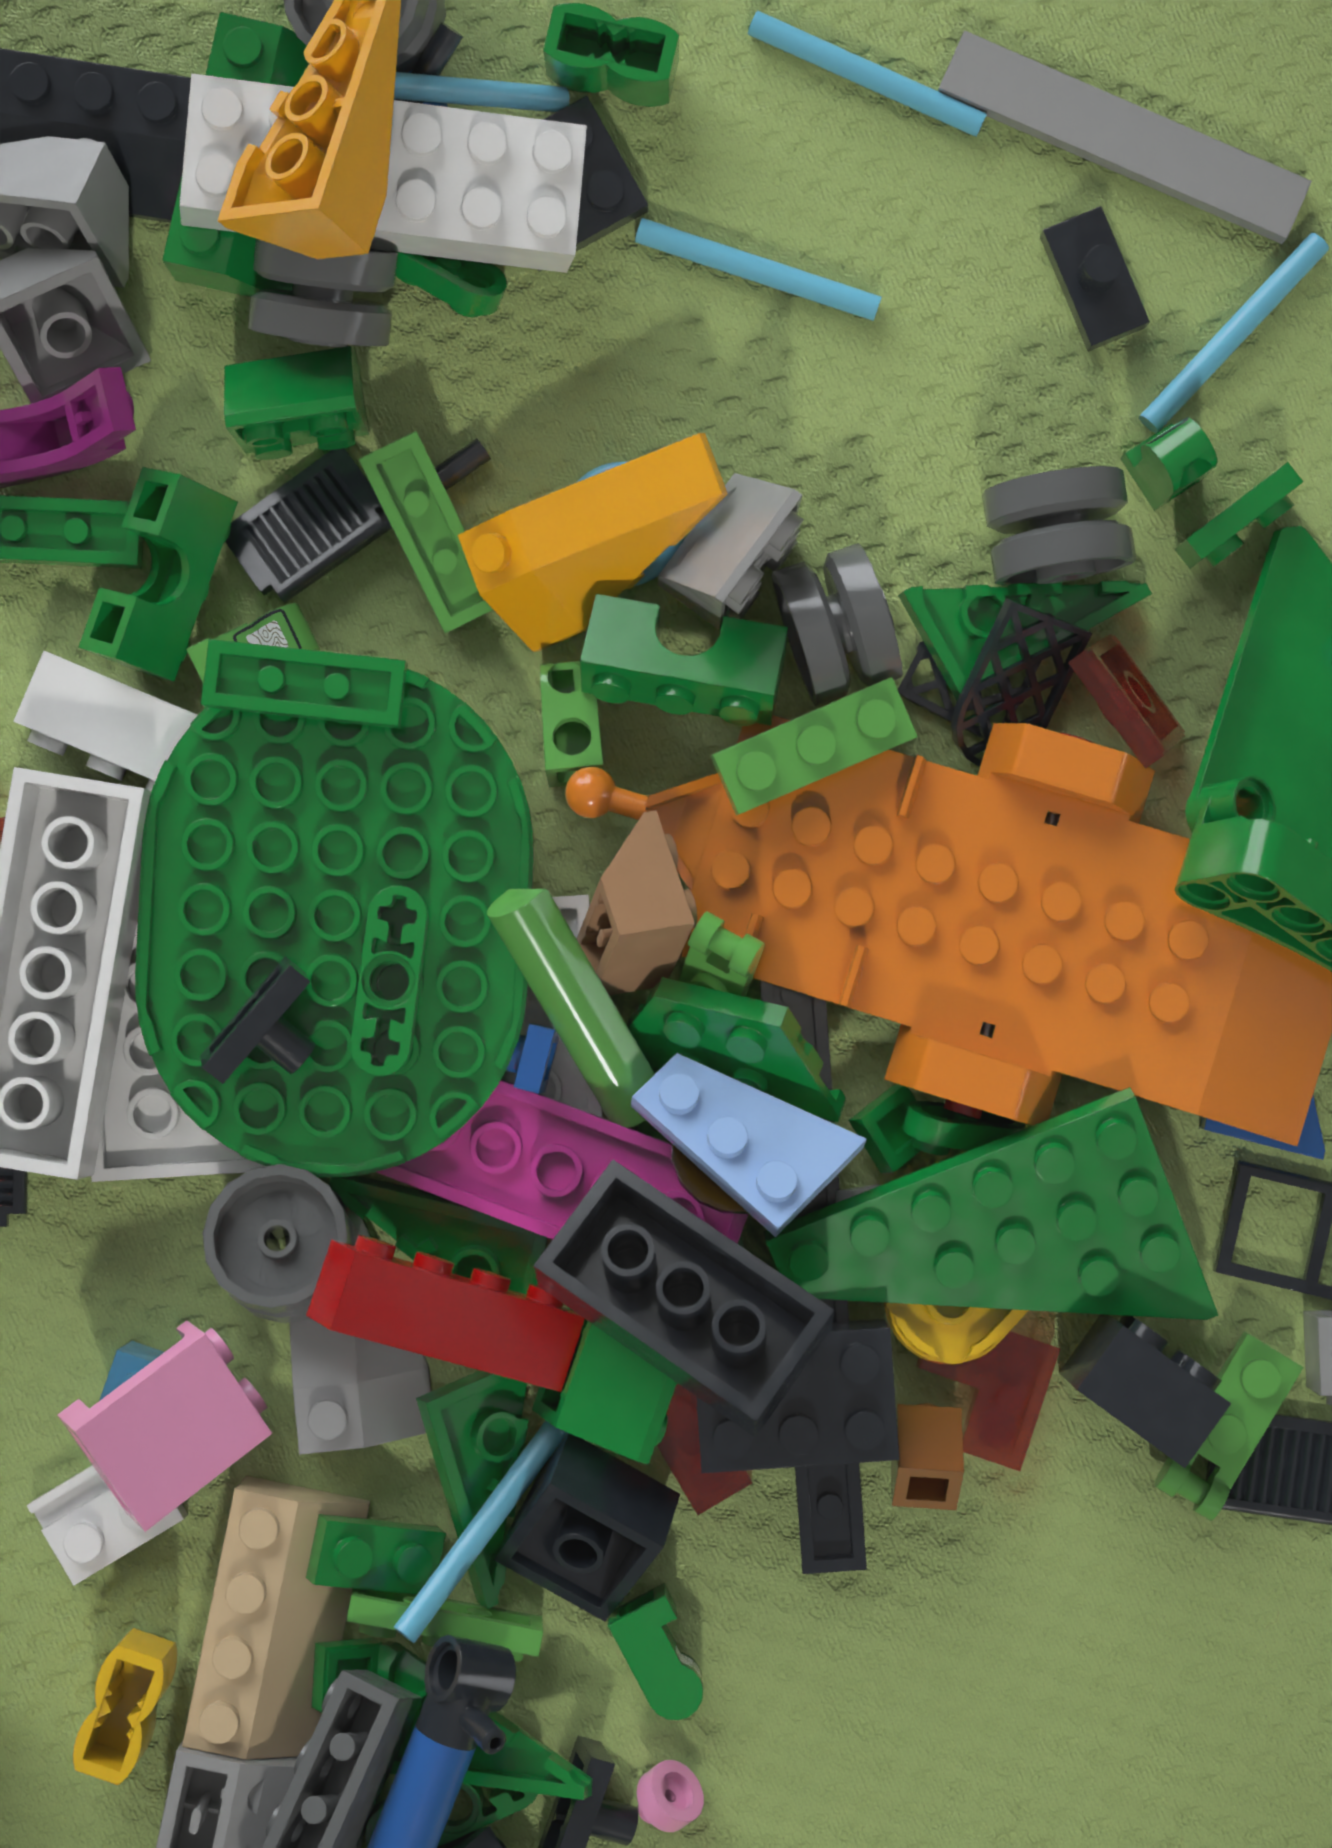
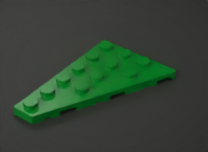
[764,1087,1219,1320]

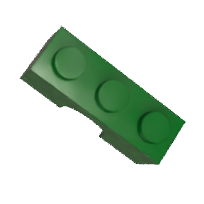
[78,467,238,682]
[580,594,788,726]

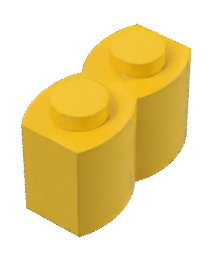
[73,1628,177,1785]

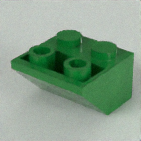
[224,346,370,460]
[532,1307,678,1465]

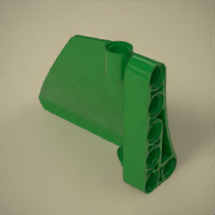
[1175,526,1332,972]

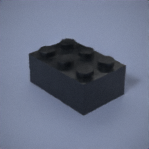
[696,1319,900,1473]

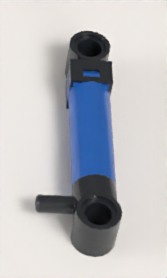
[367,1635,516,1848]

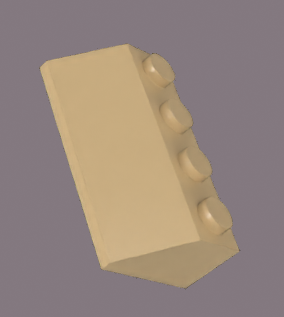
[182,1476,370,1760]

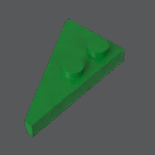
[898,581,1152,701]
[329,1175,548,1294]
[416,1370,529,1609]
[377,1641,593,1800]

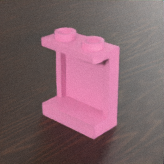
[57,1320,272,1532]

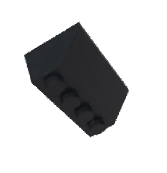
[0,48,191,223]

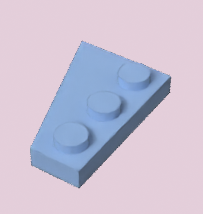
[631,1053,867,1237]

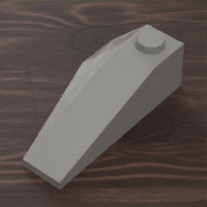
[0,136,129,288]
[285,1190,432,1455]

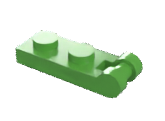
[679,911,765,997]
[1154,1331,1304,1521]

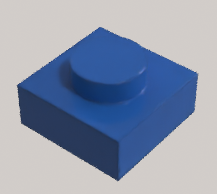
[507,1024,559,1094]

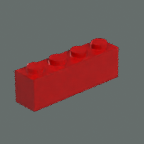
[306,1235,585,1392]

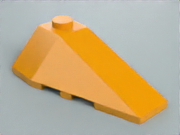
[217,0,401,259]
[458,433,728,652]

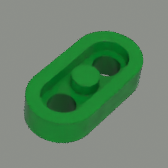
[392,251,507,317]
[902,1101,1025,1156]

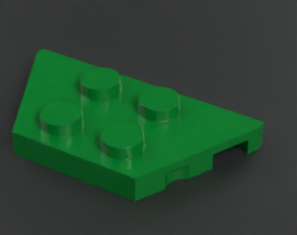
[627,977,846,1122]

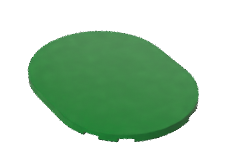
[135,668,534,1177]

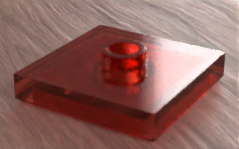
[1068,634,1185,769]

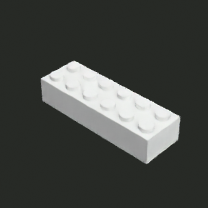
[179,73,587,273]
[0,767,151,1180]

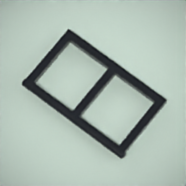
[1213,1160,1332,1300]

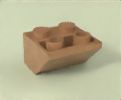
[576,810,697,996]

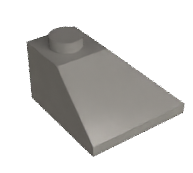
[0,248,151,404]

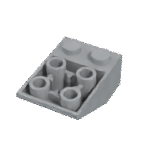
[658,473,804,630]
[156,1741,365,1848]

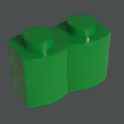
[543,3,679,107]

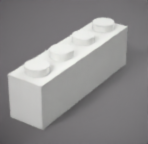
[14,651,198,791]

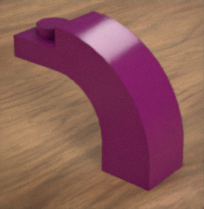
[0,367,136,488]

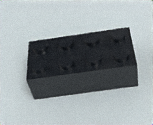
[534,1160,834,1438]

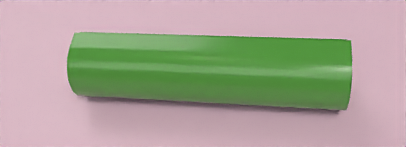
[487,889,655,1128]

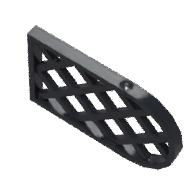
[951,598,1093,767]

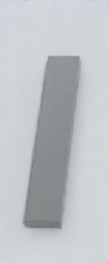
[938,30,1312,244]

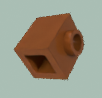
[891,1403,964,1510]

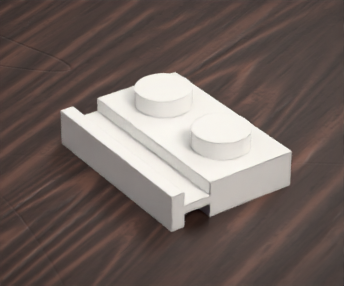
[27,1465,188,1585]

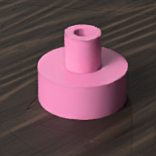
[636,1760,704,1832]

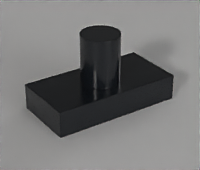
[1040,206,1150,352]
[200,956,316,1084]
[538,1735,638,1848]

